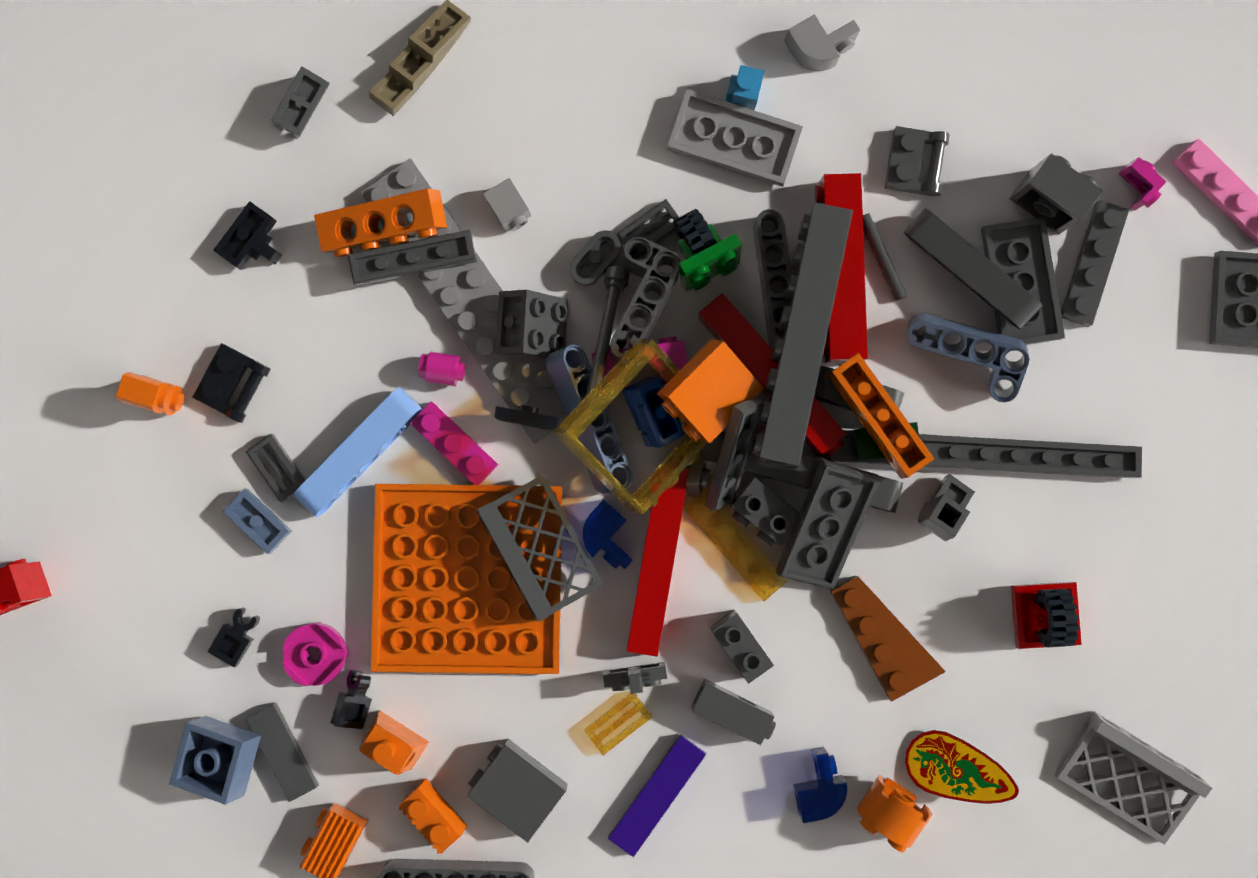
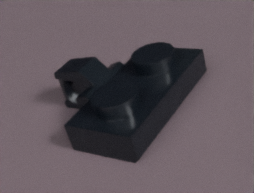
[213,201,282,270]

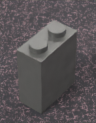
[467,739,568,843]

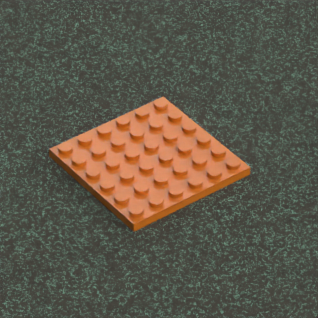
[371,484,563,674]

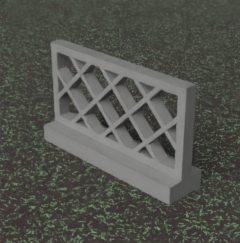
[1055,711,1212,845]

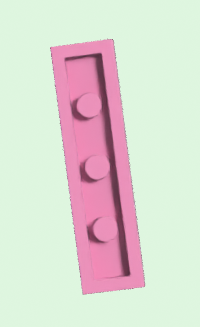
[1172,138,1258,246]

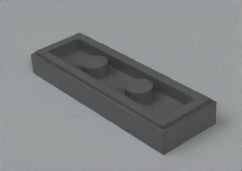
[246,703,319,802]

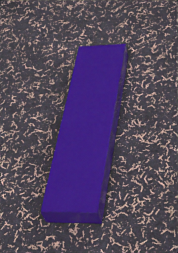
[608,734,706,858]

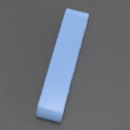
[293,387,423,518]

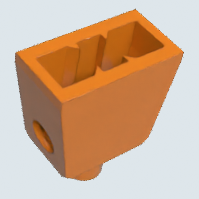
[359,711,429,775]

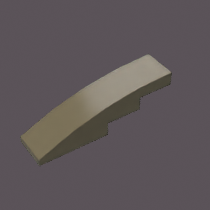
[369,0,471,116]

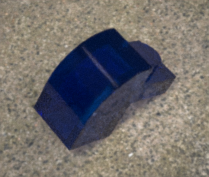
[583,499,633,569]
[793,747,847,823]

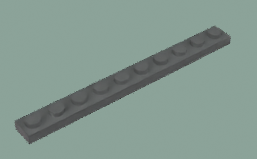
[829,430,1142,479]

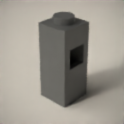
[691,678,776,745]

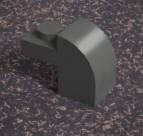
[917,474,975,541]

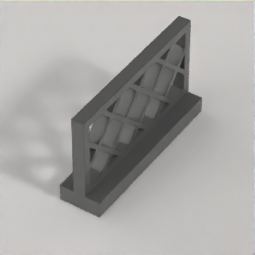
[476,474,604,622]

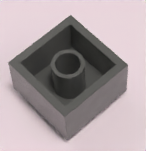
[1009,153,1103,235]

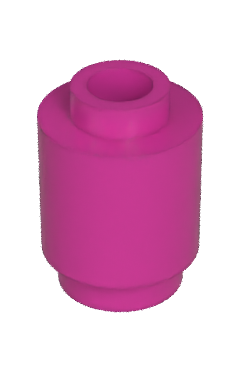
[418,352,466,387]

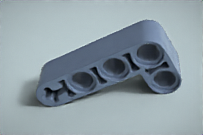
[907,313,1030,403]

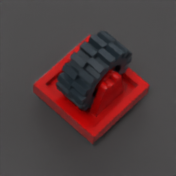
[1011,582,1082,649]

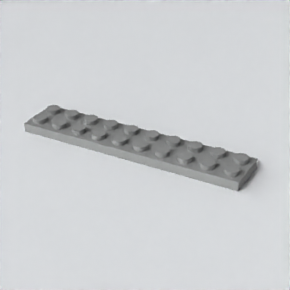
[360,158,568,444]

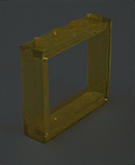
[553,339,717,515]

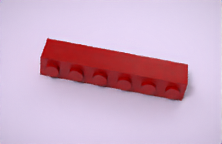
[815,173,868,363]

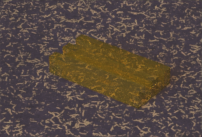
[584,693,653,755]

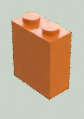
[657,339,764,444]

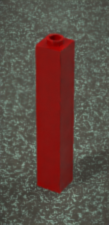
[698,293,846,457]
[627,460,689,657]

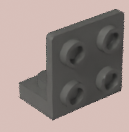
[495,289,568,358]

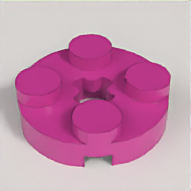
[282,622,348,686]

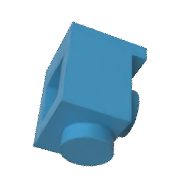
[726,65,764,110]

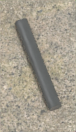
[863,213,907,301]

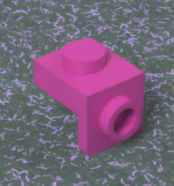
[1119,157,1166,211]

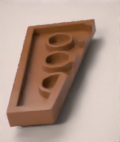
[829,576,946,702]

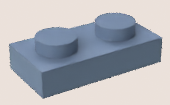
[222,489,292,554]

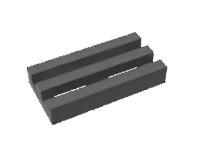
[616,199,679,260]
[245,434,305,502]

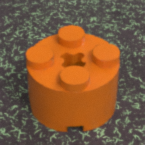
[857,775,933,853]

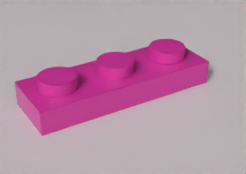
[410,401,499,485]

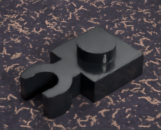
[207,607,260,668]

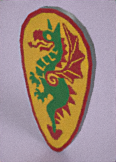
[905,730,1019,804]

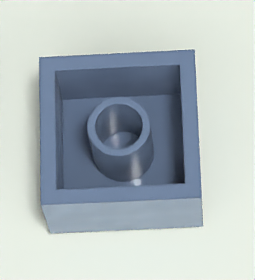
[169,716,261,805]

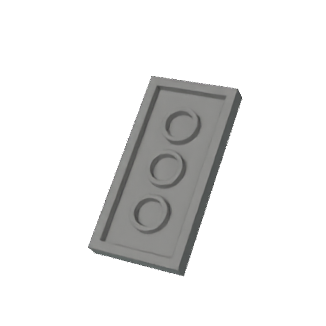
[667,88,803,187]

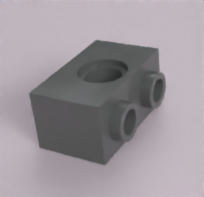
[709,610,774,684]

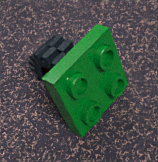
[673,209,742,292]

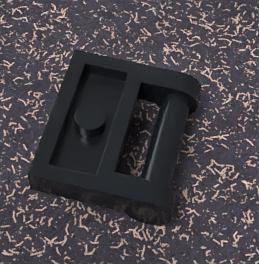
[192,343,271,423]

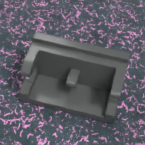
[271,66,330,139]

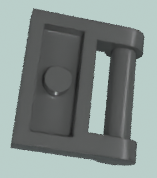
[884,126,950,196]

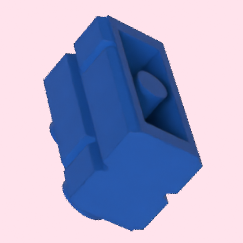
[622,377,685,448]

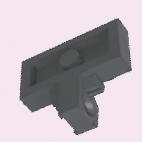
[603,662,667,694]

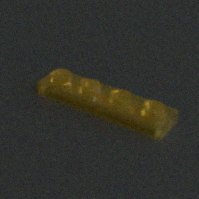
[683,488,787,602]

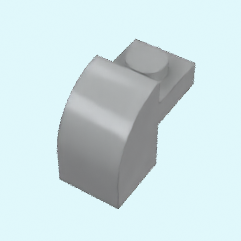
[784,14,860,71]

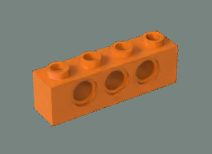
[314,188,447,257]
[828,353,935,479]

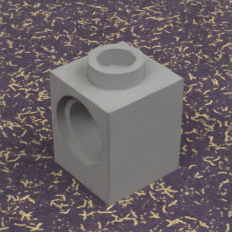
[483,178,531,232]

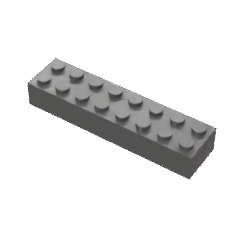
[751,202,853,471]

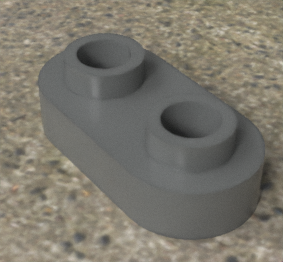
[570,230,621,286]

